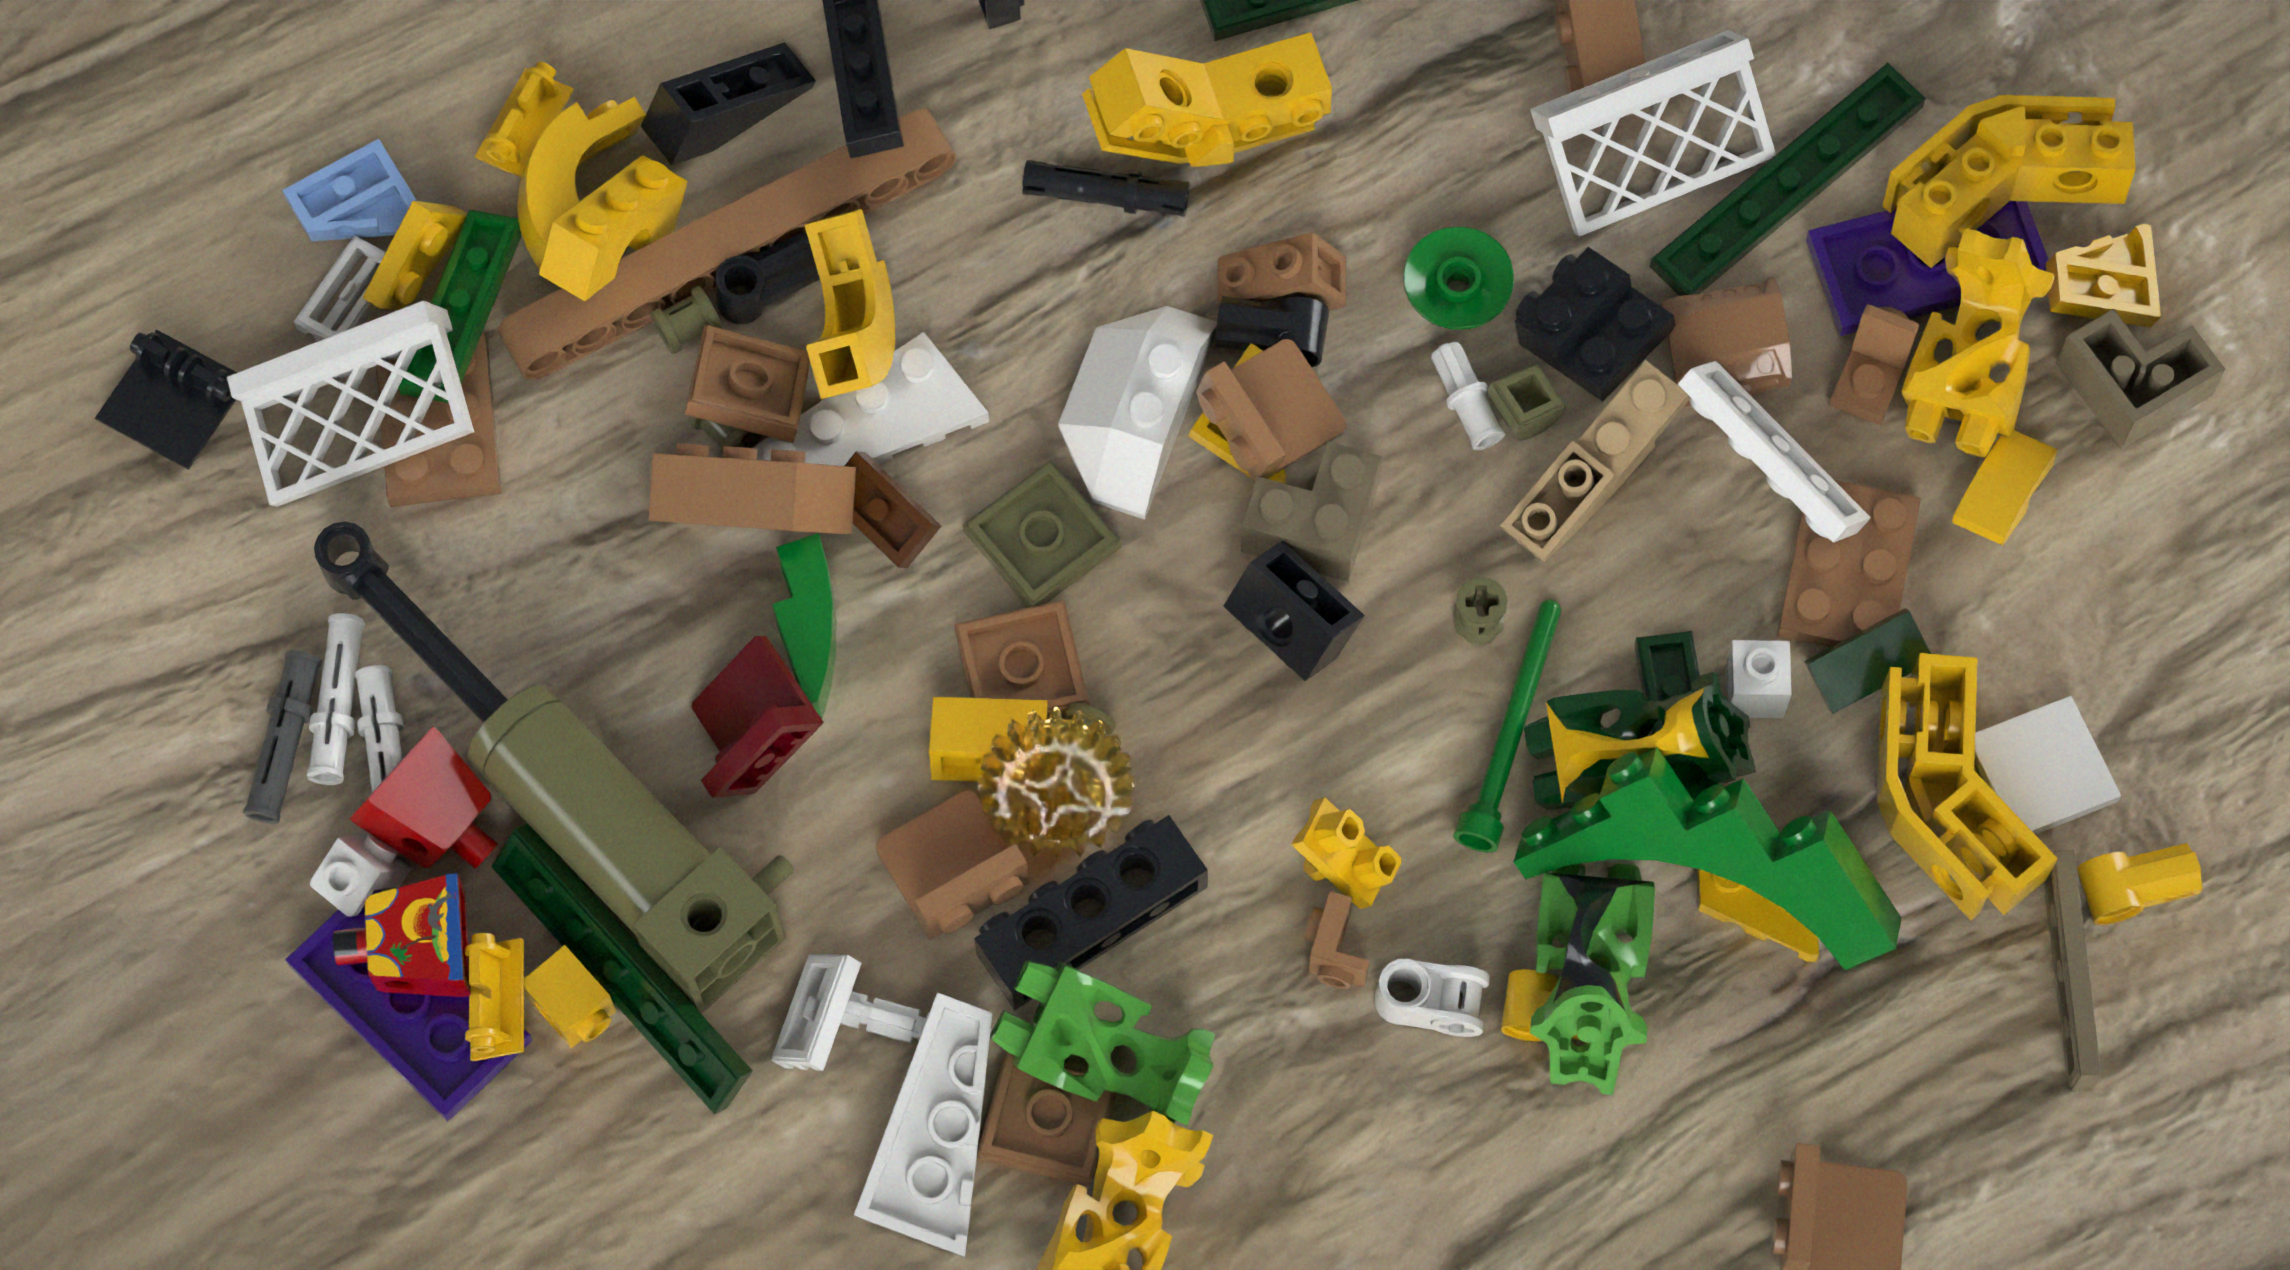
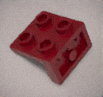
[691,635,824,798]

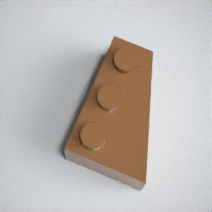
[1553,0,1646,94]
[648,443,856,534]

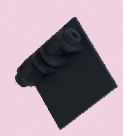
[95,329,237,470]

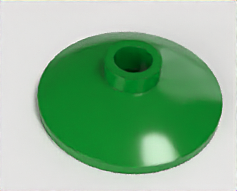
[1403,226,1514,330]

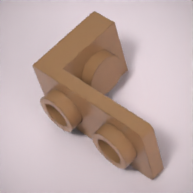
[1218,232,1346,311]
[1829,305,1919,426]

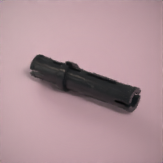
[1022,160,1190,217]

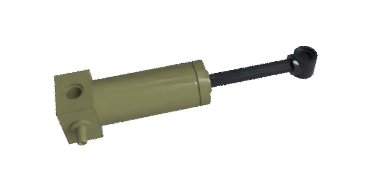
[314,521,794,1014]

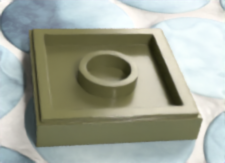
[963,460,1121,608]

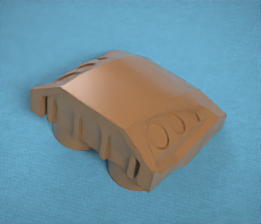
[1661,277,1792,407]

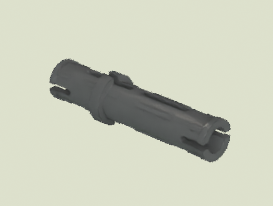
[243,650,322,824]

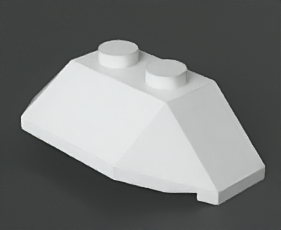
[1058,306,1217,520]

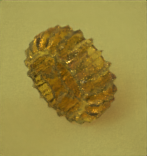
[978,706,1135,861]

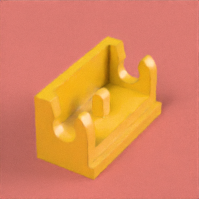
[929,697,1048,784]

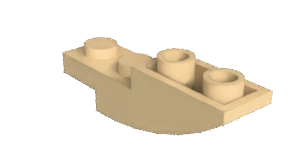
[1500,360,1690,563]

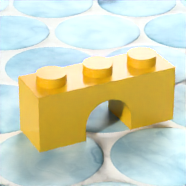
[539,155,688,301]

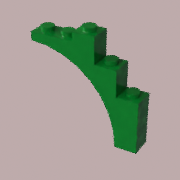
[1513,747,1902,970]

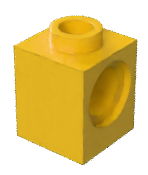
[524,945,616,1049]

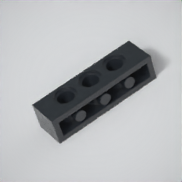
[974,815,1208,1011]

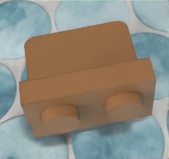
[1196,339,1347,482]
[876,790,1030,940]
[1772,1143,1907,1270]

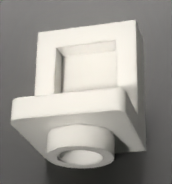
[310,833,412,917]

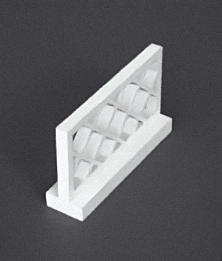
[1530,30,1776,237]
[227,300,474,507]

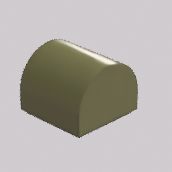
[1487,362,1566,441]

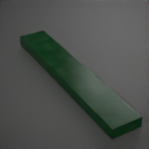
[1650,62,1926,296]
[491,823,753,1115]

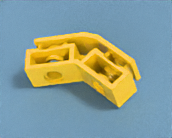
[1082,32,1332,167]
[1882,95,2136,268]
[1877,653,2058,921]

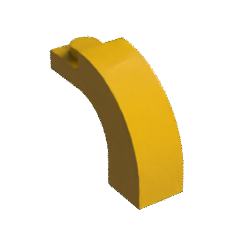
[517,96,646,279]
[804,209,895,399]

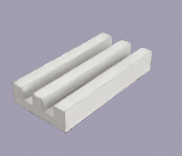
[294,235,386,341]
[771,954,862,1071]

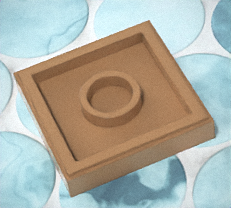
[684,325,810,443]
[954,600,1090,719]
[977,1051,1121,1187]

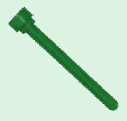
[1453,599,1561,853]

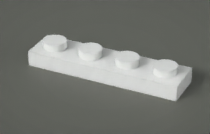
[1678,361,1871,543]

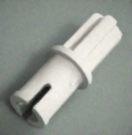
[1431,342,1505,450]

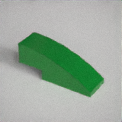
[772,533,837,719]

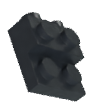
[1515,247,1676,402]

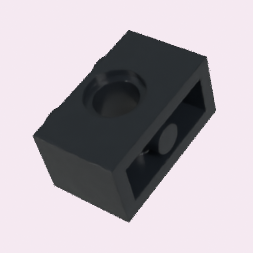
[1223,540,1365,681]

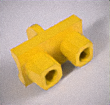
[1291,797,1402,909]

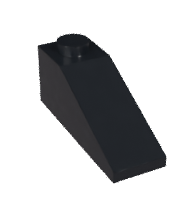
[641,42,816,166]

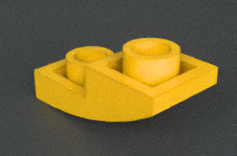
[1952,430,2058,546]

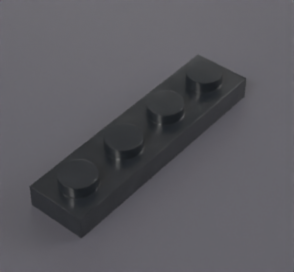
[822,0,904,159]

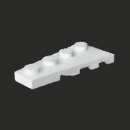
[753,332,990,466]
[854,993,993,1257]

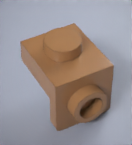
[1305,891,1369,989]

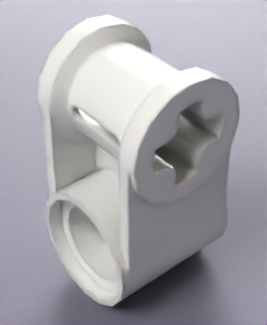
[1374,959,1490,1037]

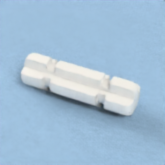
[840,991,930,1043]

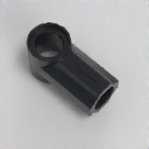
[715,232,820,324]
[1215,296,1329,368]

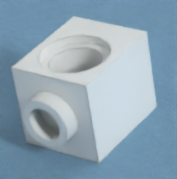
[1725,640,1792,718]

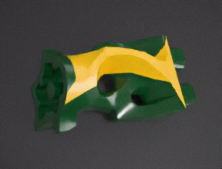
[1524,672,1756,810]

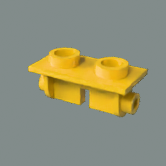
[475,61,574,178]
[465,933,524,1061]

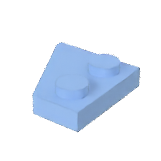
[282,139,417,242]

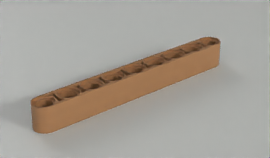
[498,109,957,380]

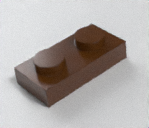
[844,451,942,568]

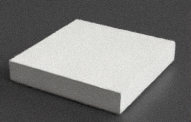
[1974,696,2121,835]

